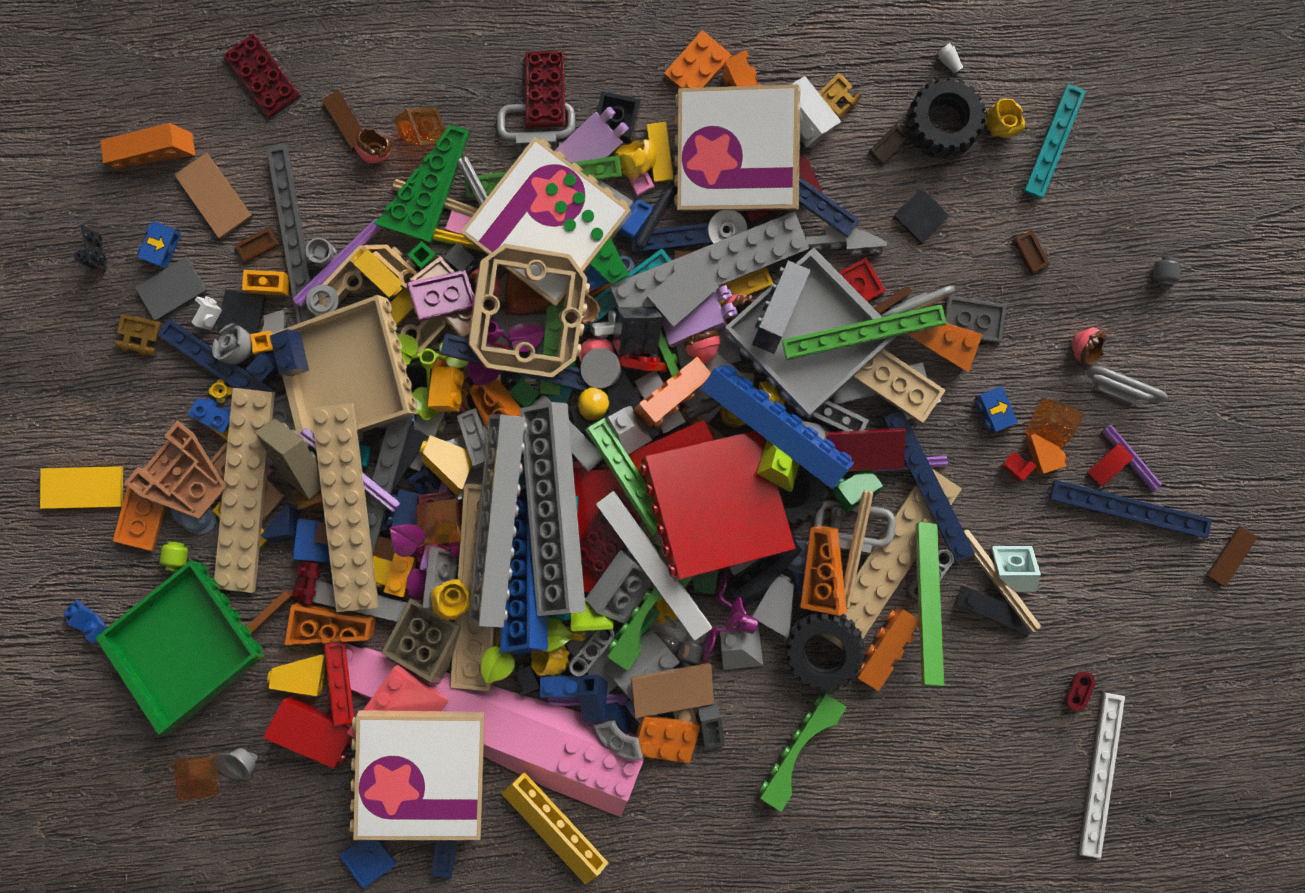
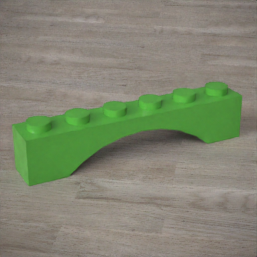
[608,561,692,671]
[758,692,847,812]

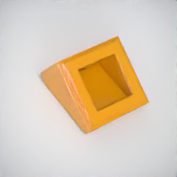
[250,331,273,354]

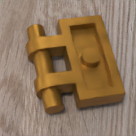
[819,73,862,120]
[115,314,163,356]

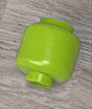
[159,541,188,571]

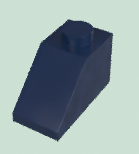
[246,350,279,385]

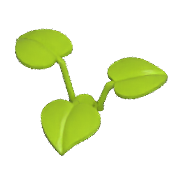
[397,334,469,421]
[481,618,573,684]

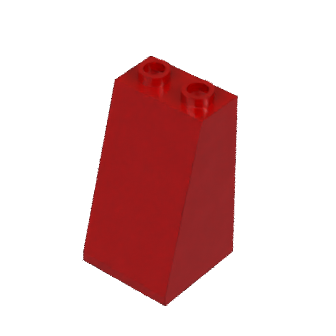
[263,696,353,768]

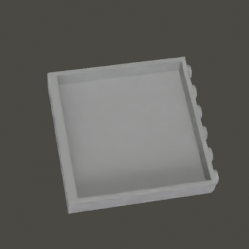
[725,248,896,419]

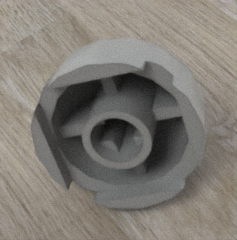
[212,323,252,365]

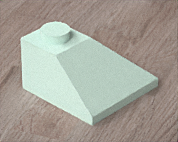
[992,546,1041,592]

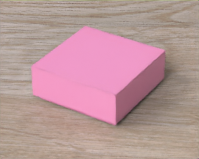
[628,171,655,197]
[445,211,471,235]

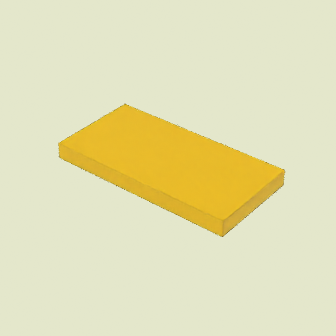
[40,467,123,509]

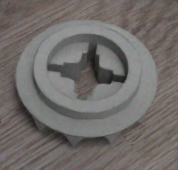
[306,284,340,316]

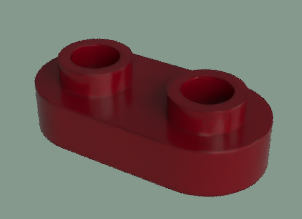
[1065,671,1095,711]

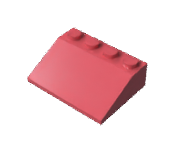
[347,664,449,738]

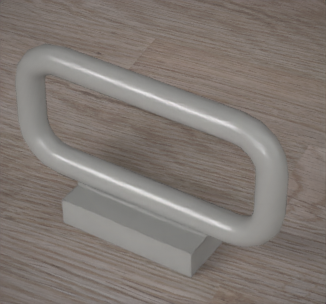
[497,103,575,152]
[881,286,955,317]
[1086,366,1168,405]
[814,500,896,556]

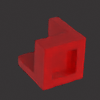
[1000,452,1036,482]

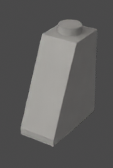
[751,574,794,638]

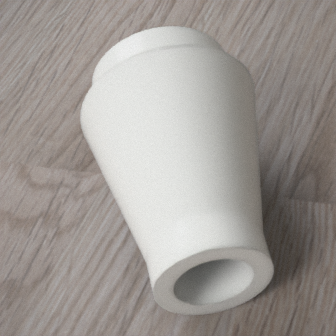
[937,43,963,74]

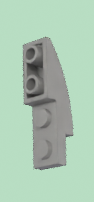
[806,227,887,256]

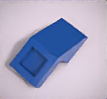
[63,600,107,644]

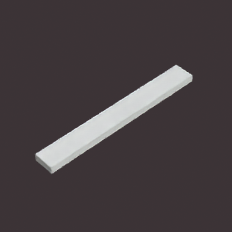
[596,491,713,640]
[1078,692,1125,859]

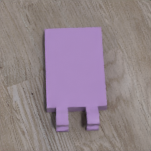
[555,107,629,163]
[659,285,738,347]

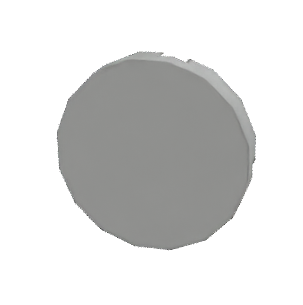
[581,348,621,389]

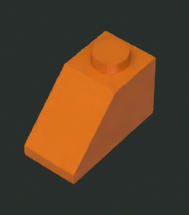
[1026,434,1067,474]

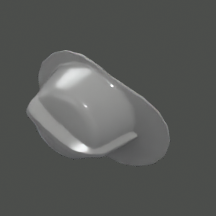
[214,748,258,780]

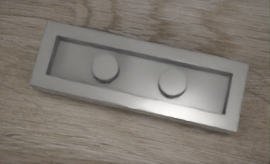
[457,408,487,469]

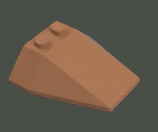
[125,420,227,519]

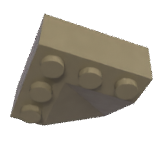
[254,418,321,499]
[381,598,461,683]

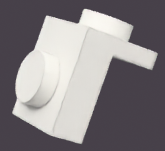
[192,297,222,330]
[589,310,616,338]

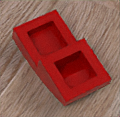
[1088,443,1133,486]

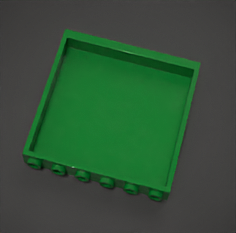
[95,560,265,735]

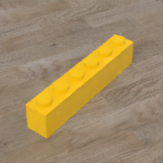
[502,772,608,884]

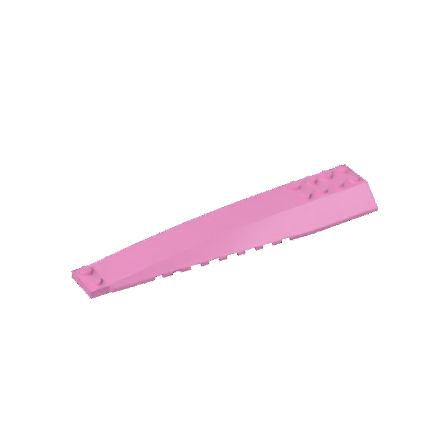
[327,642,644,817]

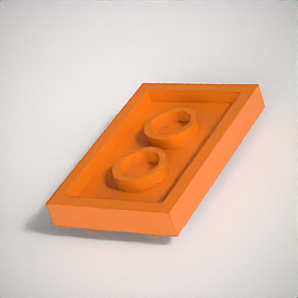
[664,30,732,88]
[113,487,166,551]
[636,715,701,763]

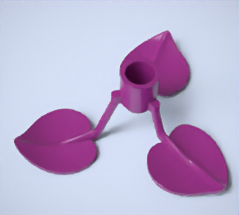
[456,320,545,386]
[389,524,461,600]
[703,570,758,664]

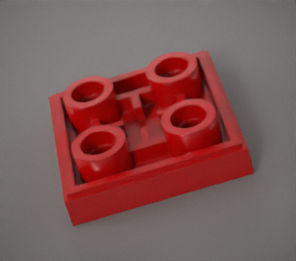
[618,354,666,371]

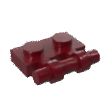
[293,560,320,604]

